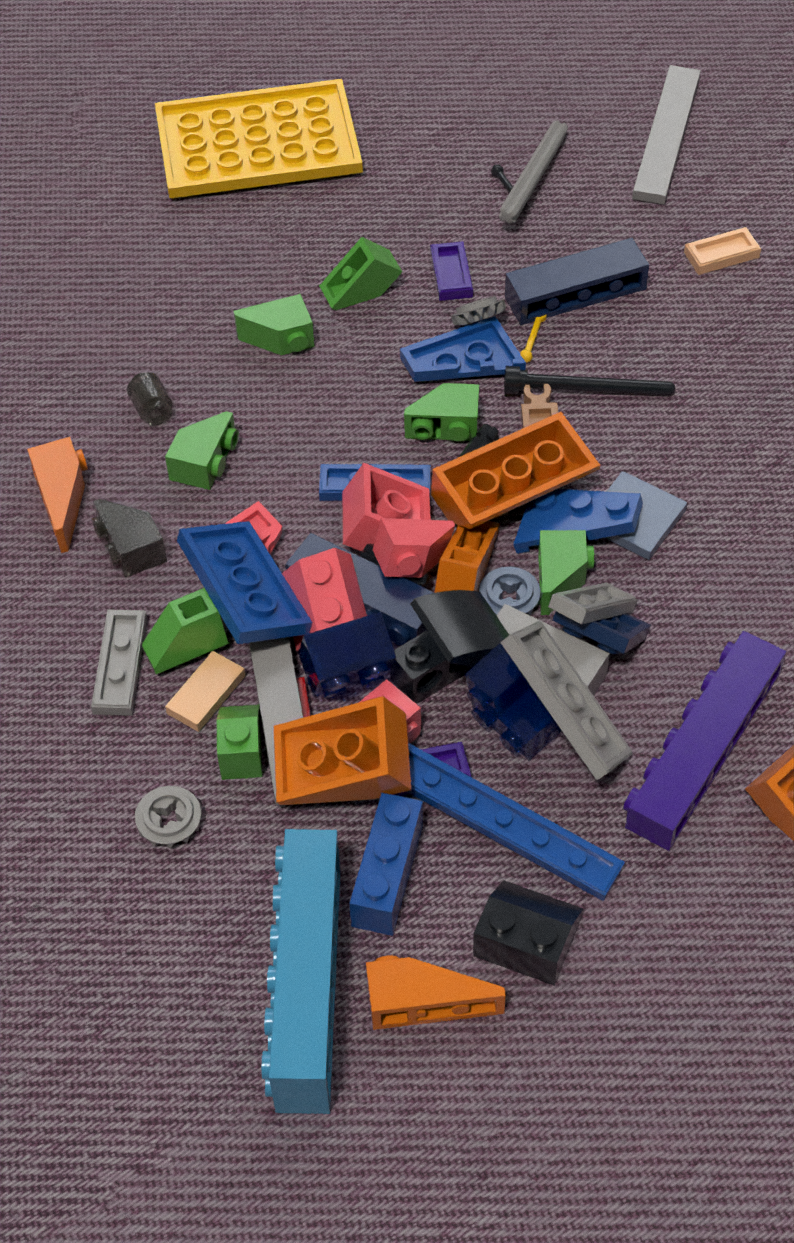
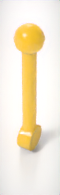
[520,315,547,363]

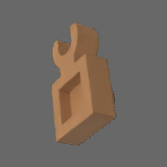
[521,384,558,429]

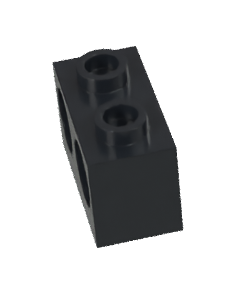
[389,631,477,704]

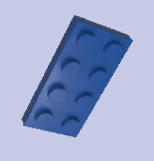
[177,521,313,644]

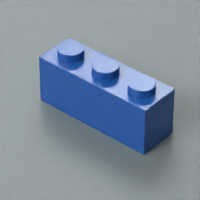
[349,793,423,936]

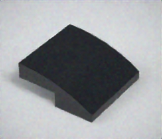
[410,590,511,667]

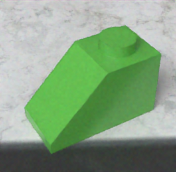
[319,237,403,310]
[234,294,315,355]
[538,530,594,615]
[216,704,262,780]

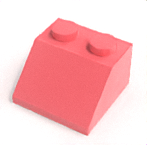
[342,463,431,551]
[282,548,370,651]

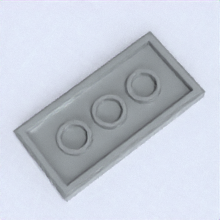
[500,621,633,780]

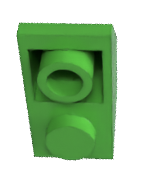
[404,383,479,441]
[165,411,239,490]
[142,588,229,674]

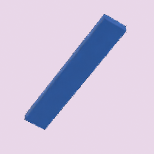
[406,743,625,901]

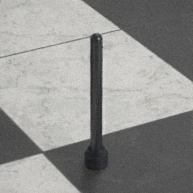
[504,365,676,396]

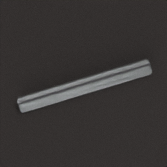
[499,120,568,224]

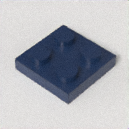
[552,611,651,654]

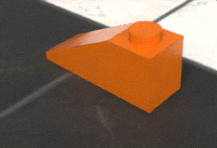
[27,437,88,553]
[434,521,500,593]
[366,955,506,1030]

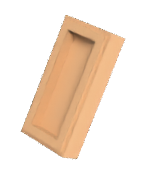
[684,227,761,275]
[165,651,246,732]

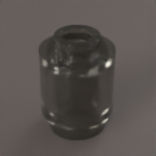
[126,372,173,426]

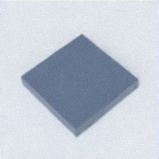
[605,471,687,560]

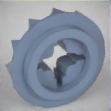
[479,567,540,615]

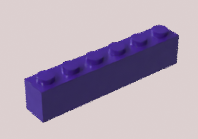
[623,630,787,851]

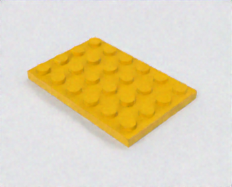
[155,79,363,199]

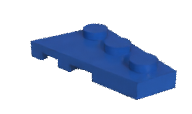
[400,316,526,382]
[513,489,643,554]

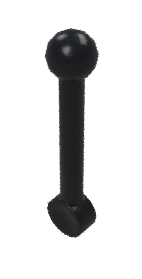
[491,164,528,211]

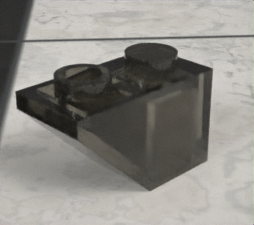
[91,499,167,578]

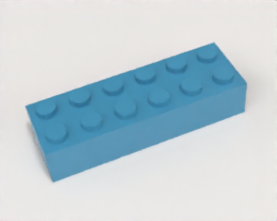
[261,829,341,1114]

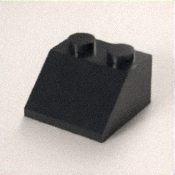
[473,880,584,986]

